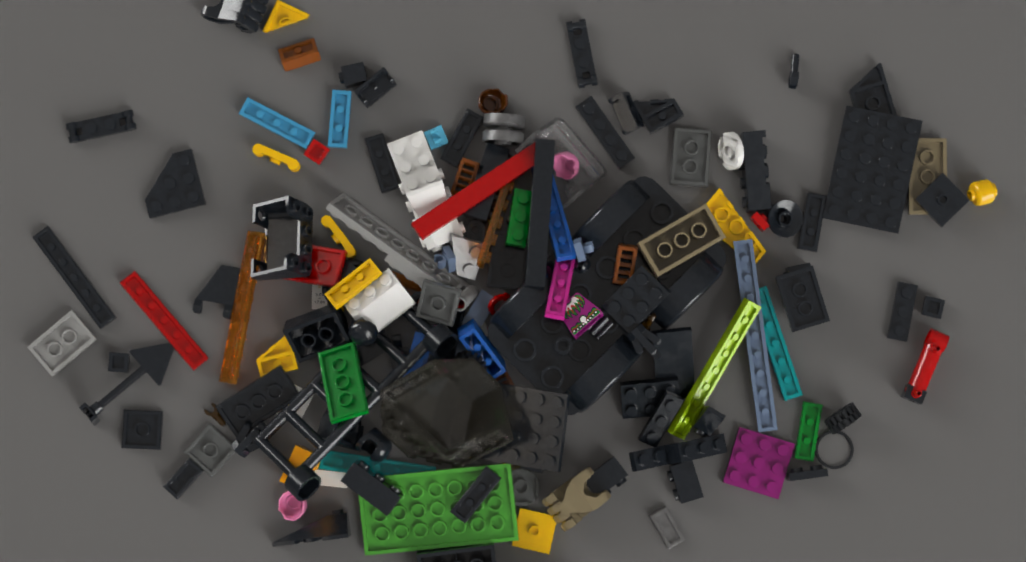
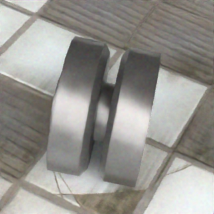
[482,113,525,146]

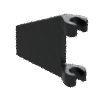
[192,265,241,319]

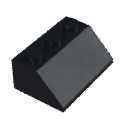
[283,304,352,363]

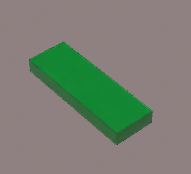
[794,401,823,462]

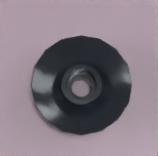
[768,200,803,238]

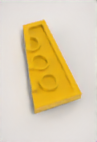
[706,188,766,263]

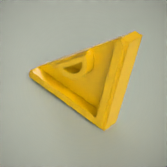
[262,0,310,33]

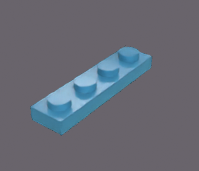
[239,97,316,150]

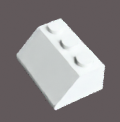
[344,268,416,333]

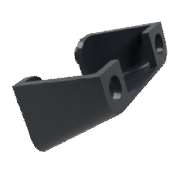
[250,195,313,281]

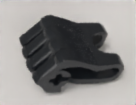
[201,0,269,34]

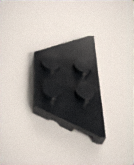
[849,63,897,116]

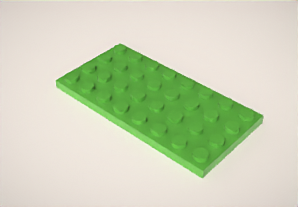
[358,463,519,556]

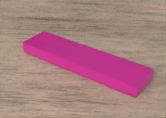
[544,259,575,321]

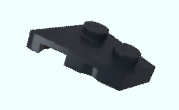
[633,98,684,135]

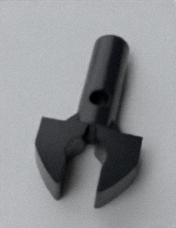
[788,54,799,89]

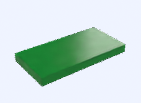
[318,342,369,424]

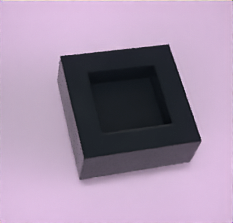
[921,296,945,319]
[108,352,130,373]

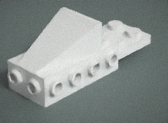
[387,130,466,253]

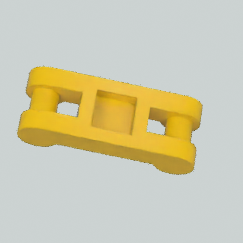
[252,144,301,172]
[321,215,357,258]

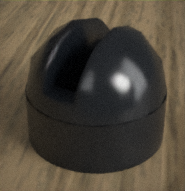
[574,257,591,273]

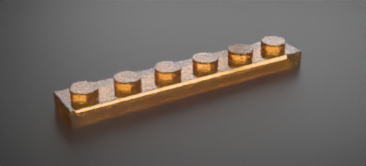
[476,156,515,269]

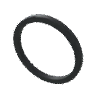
[815,431,854,469]

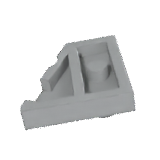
[451,233,487,280]

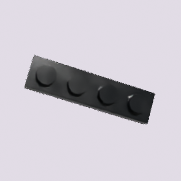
[576,96,635,169]

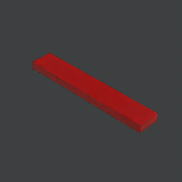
[120,271,209,371]

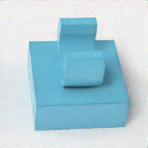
[424,125,449,151]

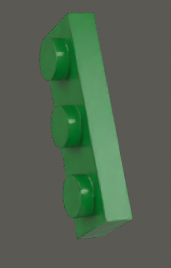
[505,188,532,248]

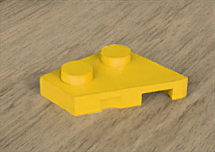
[256,335,299,377]

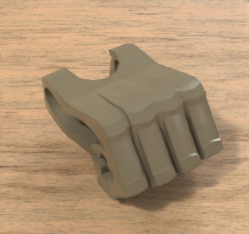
[542,467,612,532]

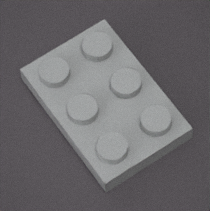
[27,310,97,376]

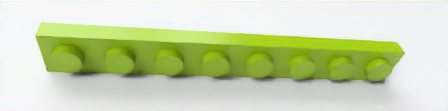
[667,298,761,440]

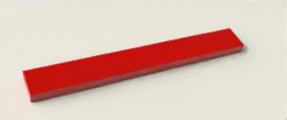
[411,142,535,240]

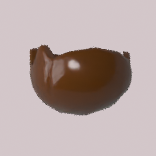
[478,88,508,114]

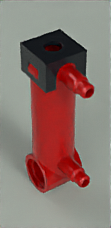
[901,328,950,405]

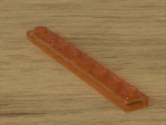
[219,231,265,385]

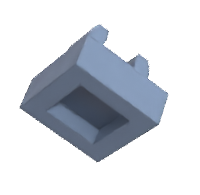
[573,237,594,262]
[434,245,456,273]

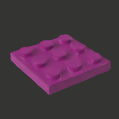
[722,427,795,499]

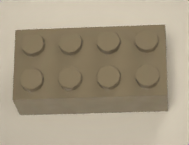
[637,204,726,278]

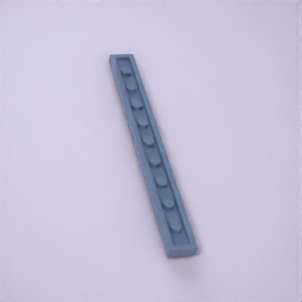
[733,239,778,432]

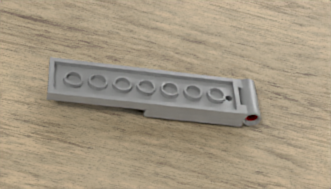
[326,193,478,311]

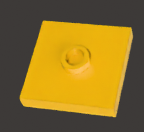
[512,508,556,554]

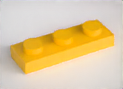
[324,258,382,310]

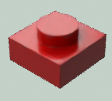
[303,139,330,166]
[749,212,770,232]

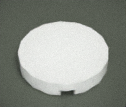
[718,132,744,170]

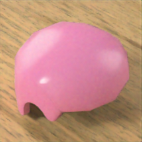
[553,151,580,180]
[278,491,308,521]

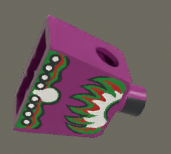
[564,292,604,339]

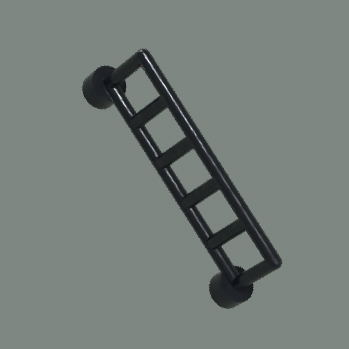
[254,308,458,501]

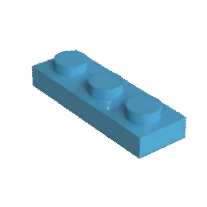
[328,90,352,149]

